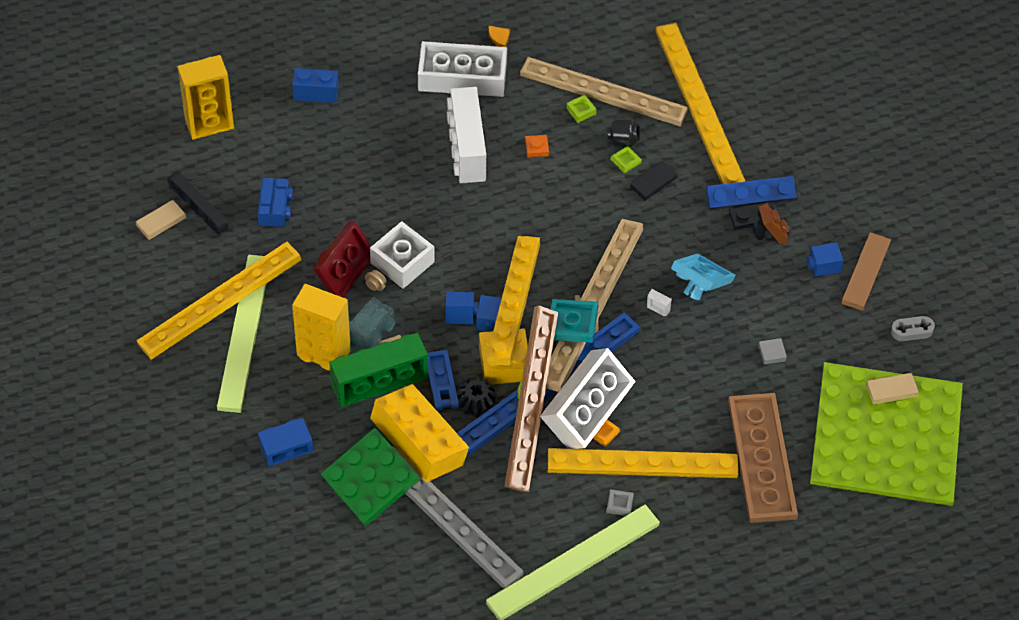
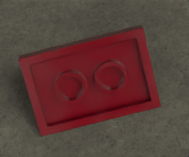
[313,221,372,298]

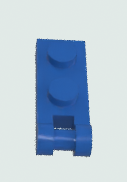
[427,350,459,412]

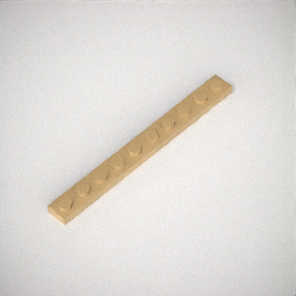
[546,219,643,392]

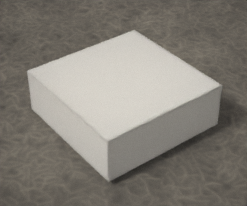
[647,289,672,316]

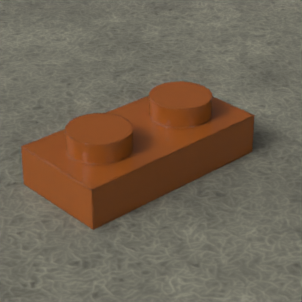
[759,203,789,244]

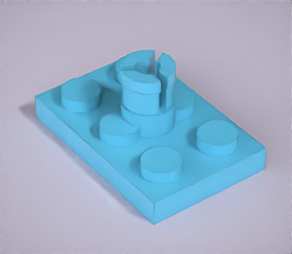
[671,253,735,300]

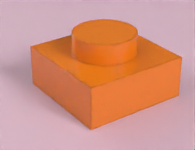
[525,135,549,158]

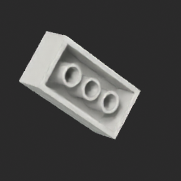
[418,42,507,97]
[447,87,486,183]
[540,348,635,449]

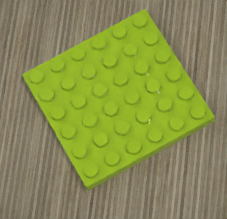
[810,362,963,506]

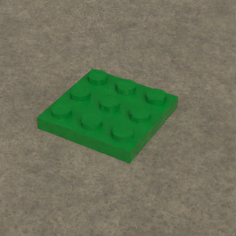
[321,428,421,526]

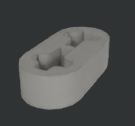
[891,316,935,341]

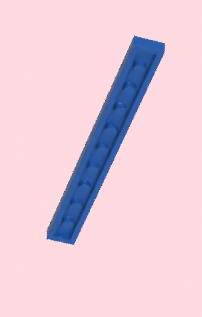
[457,312,640,458]

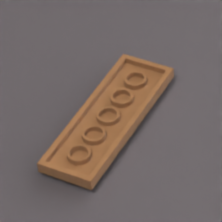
[728,393,798,523]

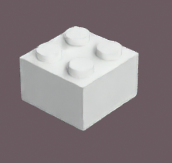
[370,221,434,289]

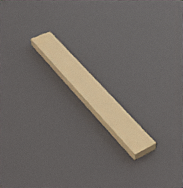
[520,57,688,126]

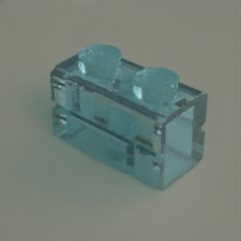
[349,297,396,349]

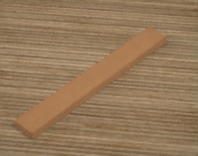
[504,306,558,493]

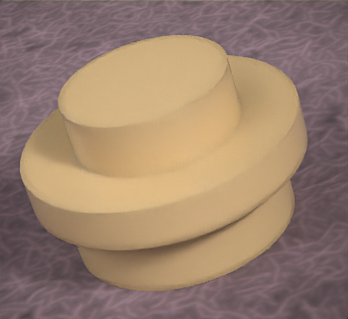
[365,270,387,291]

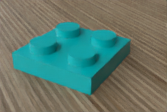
[551,299,599,343]

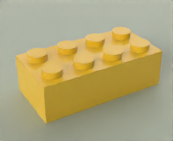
[177,55,234,140]
[292,284,351,370]
[370,384,469,482]

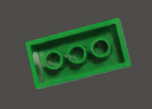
[330,333,428,408]

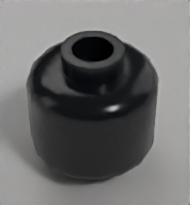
[607,118,640,147]

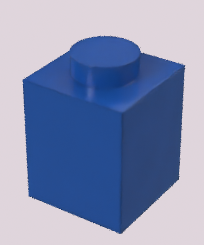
[807,242,844,276]
[446,292,478,324]
[476,295,502,332]

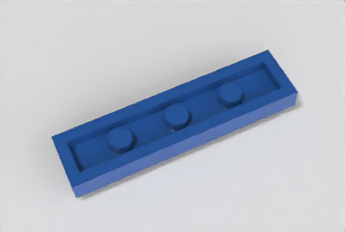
[706,176,796,208]

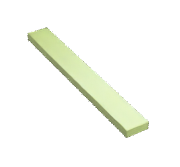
[217,255,266,413]
[486,504,660,620]

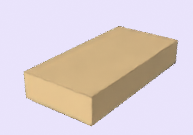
[136,200,186,240]
[866,373,919,405]

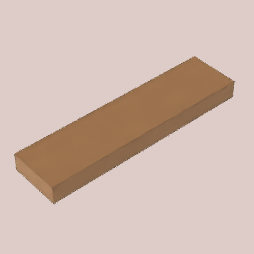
[841,232,891,311]

